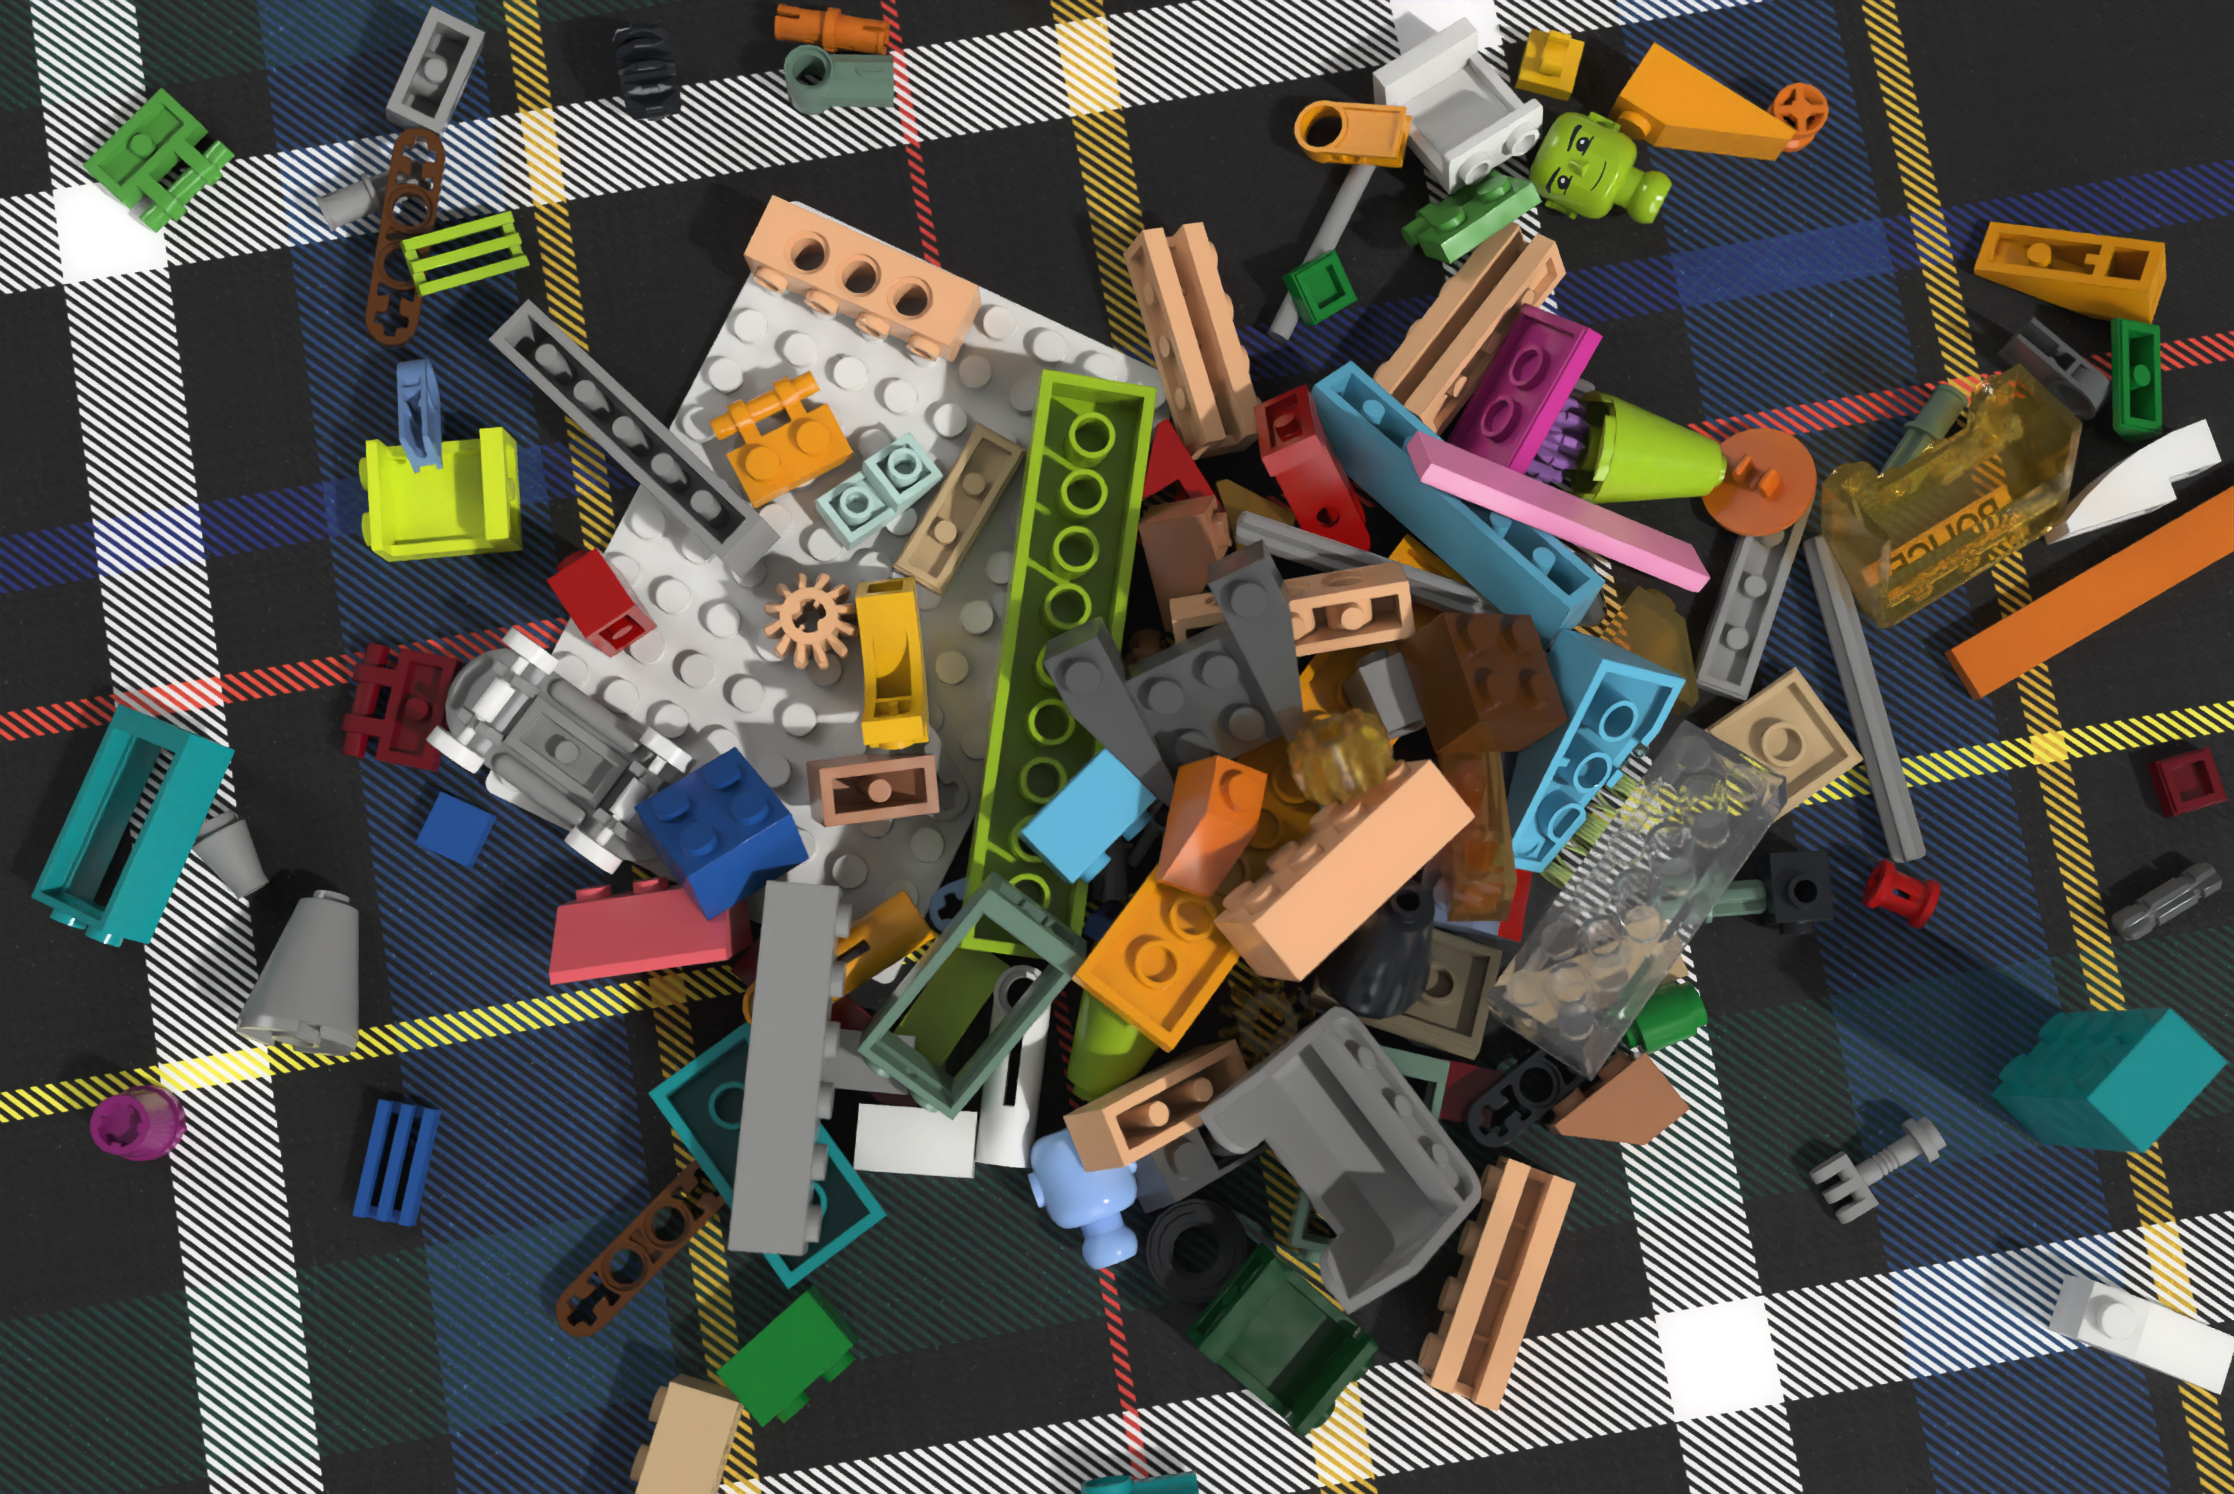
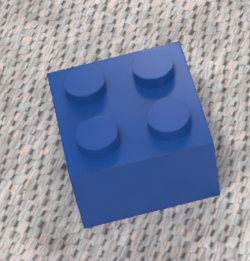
[634,747,809,921]

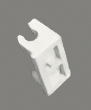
[853,1104,978,1179]

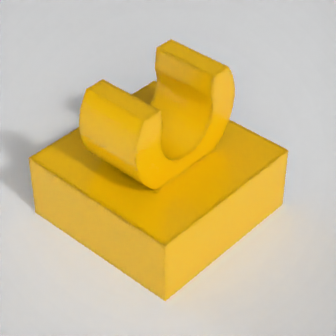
[1515,29,1585,101]

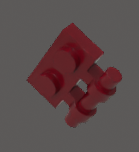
[340,643,463,773]

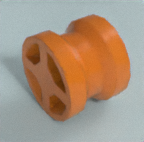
[1766,83,1829,153]

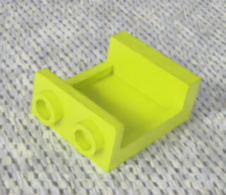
[359,427,523,562]

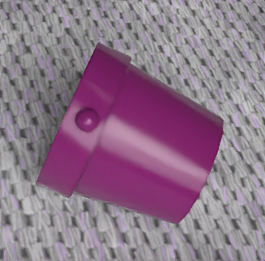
[90,1085,187,1161]

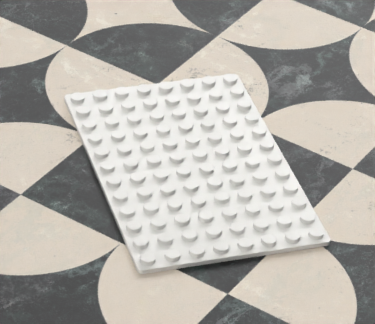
[486,201,1172,984]

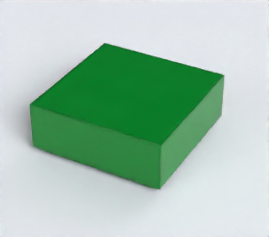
[1282,249,1357,327]

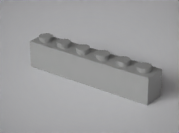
[488,299,781,578]
[728,880,852,1256]

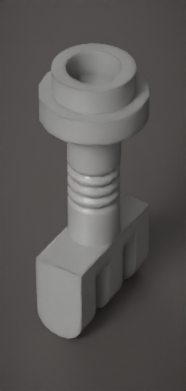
[1809,1116,1946,1224]

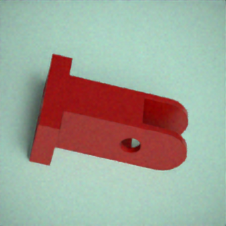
[1254,384,1370,552]

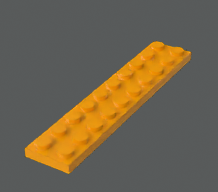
[1071,533,1473,1053]

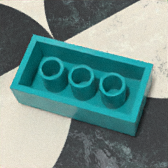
[1991,1008,2228,1154]
[649,1022,887,1289]

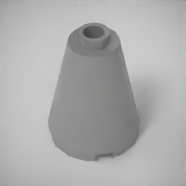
[235,890,359,1056]

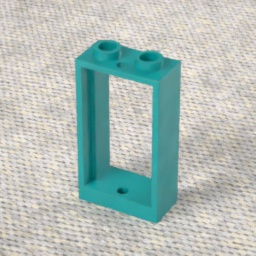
[31,704,235,947]

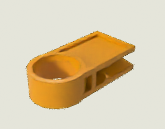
[1295,100,1412,168]

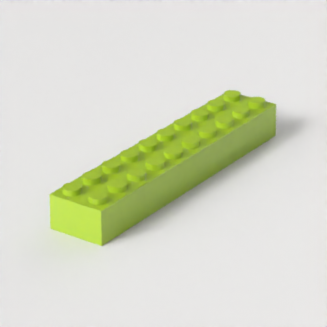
[957,369,1157,960]

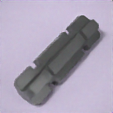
[2111,862,2223,941]

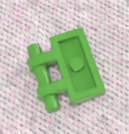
[82,88,235,234]
[1401,169,1542,264]

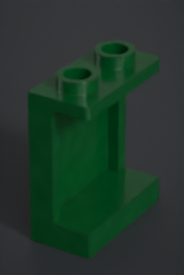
[1185,1242,1379,1438]

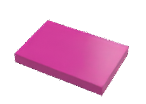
[1446,303,1603,475]

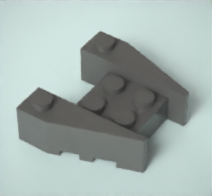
[1043,539,1310,808]

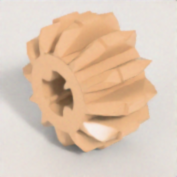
[763,572,860,670]

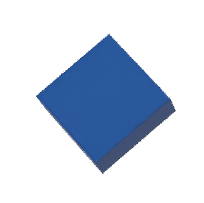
[415,791,497,868]

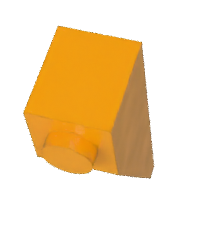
[1607,42,1796,161]
[1974,221,2166,324]

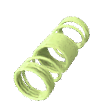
[1540,772,1645,894]

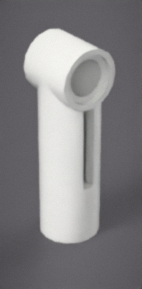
[974,965,1052,1168]

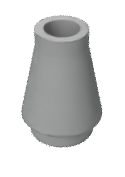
[192,810,269,900]

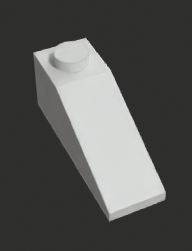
[2048,1274,2234,1395]

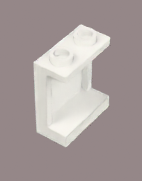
[1373,17,1543,195]

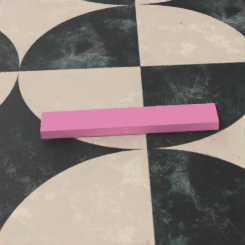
[1406,430,1710,593]

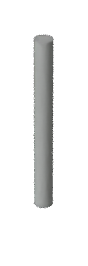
[1268,164,1376,343]

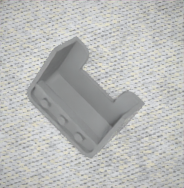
[1198,1007,1481,1315]

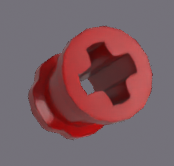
[1862,859,1941,929]

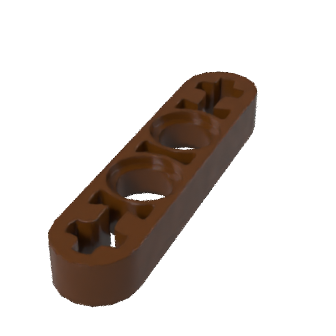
[365,128,446,347]
[555,1160,727,1337]

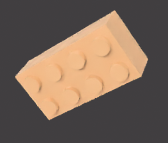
[1213,759,1475,981]

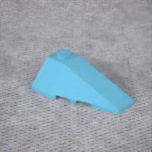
[1493,628,1686,873]

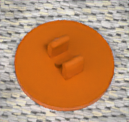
[1702,428,1817,537]

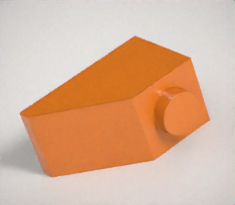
[1155,755,1268,898]

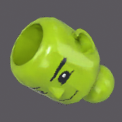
[1529,112,1672,224]

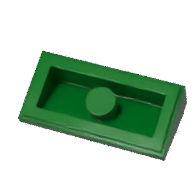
[2111,317,2162,443]

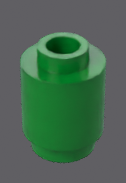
[1615,981,1708,1055]

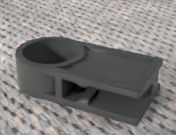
[1997,317,2112,420]

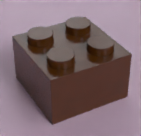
[1400,612,1568,753]

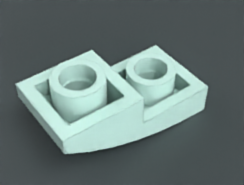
[815,432,943,551]

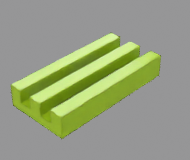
[399,211,530,297]

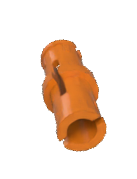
[774,4,890,55]

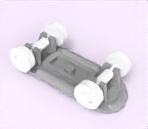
[426,627,697,874]

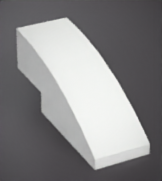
[2044,419,2222,545]

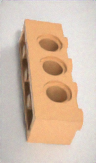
[743,195,981,362]
[1169,561,1415,657]

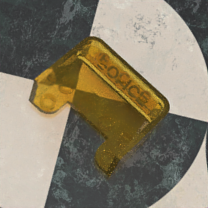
[1821,363,2083,629]

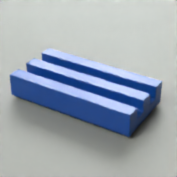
[352,1099,441,1227]

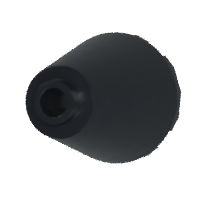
[1315,879,1435,1020]

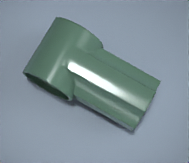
[783,44,894,115]

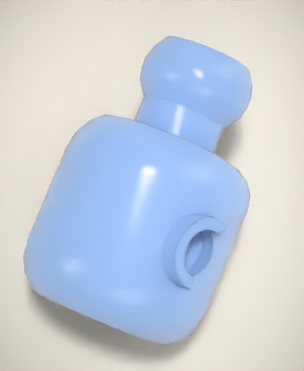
[1028,1128,1138,1270]

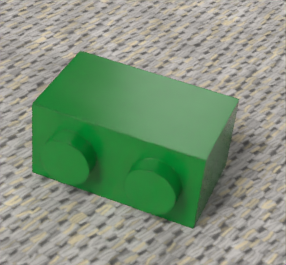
[716,1285,860,1427]

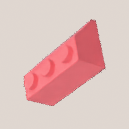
[549,876,754,985]

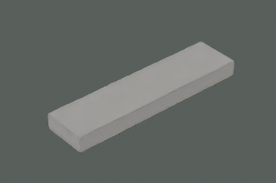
[1688,492,1816,704]

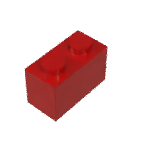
[546,547,658,658]

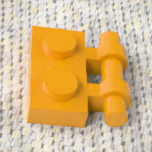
[709,370,855,508]

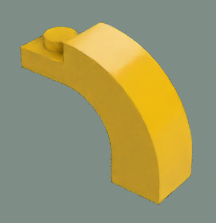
[855,576,929,750]

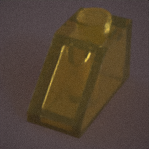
[1596,585,1699,716]

